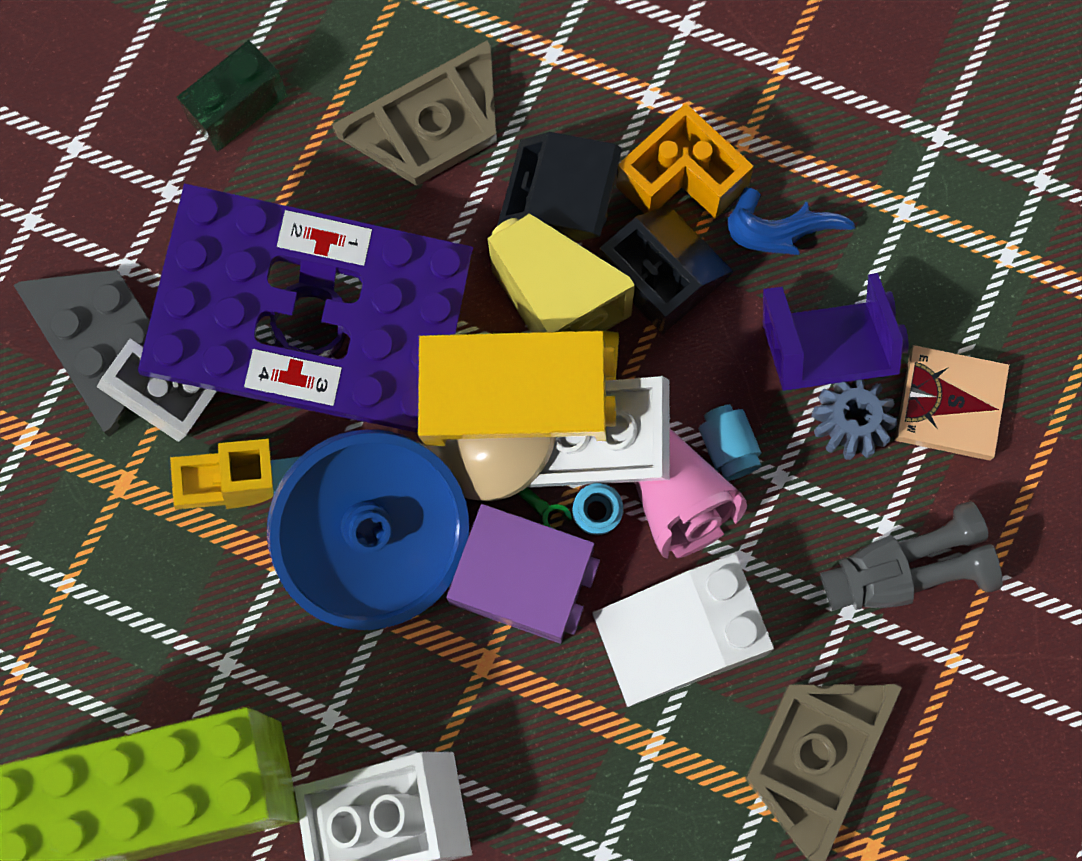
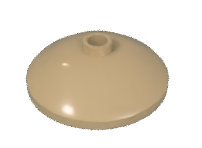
[423,437,556,501]

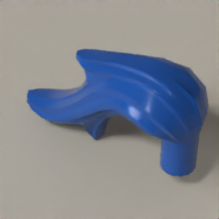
[728,187,855,255]

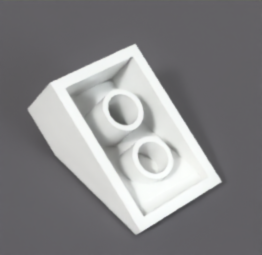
[592,553,774,707]
[294,752,472,861]

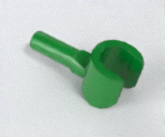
[517,487,572,529]

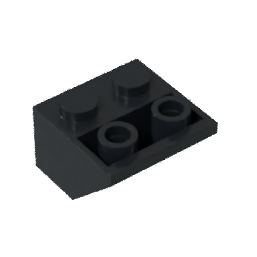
[497,132,623,242]
[599,205,733,334]

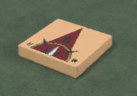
[894,345,1009,461]

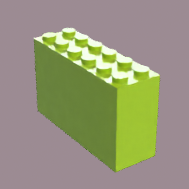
[0,707,300,861]

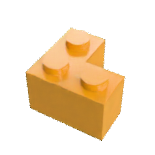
[616,102,754,218]

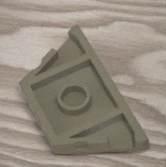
[332,41,497,186]
[745,684,902,861]

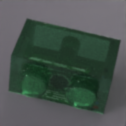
[176,40,288,152]

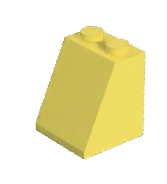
[488,214,635,333]

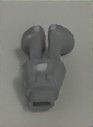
[820,501,1003,611]

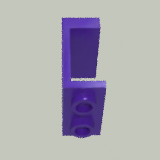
[763,273,909,391]

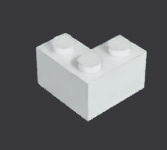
[97,339,216,442]

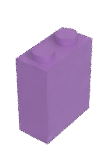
[446,504,600,644]

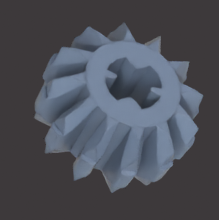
[812,379,897,460]

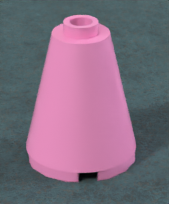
[634,429,747,559]

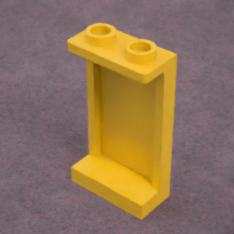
[418,331,616,446]

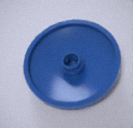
[267,430,469,630]

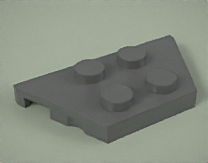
[14,270,150,437]

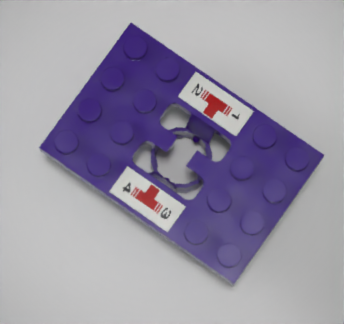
[138,183,473,433]

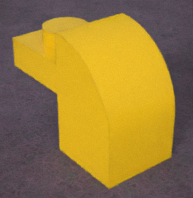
[170,439,274,510]

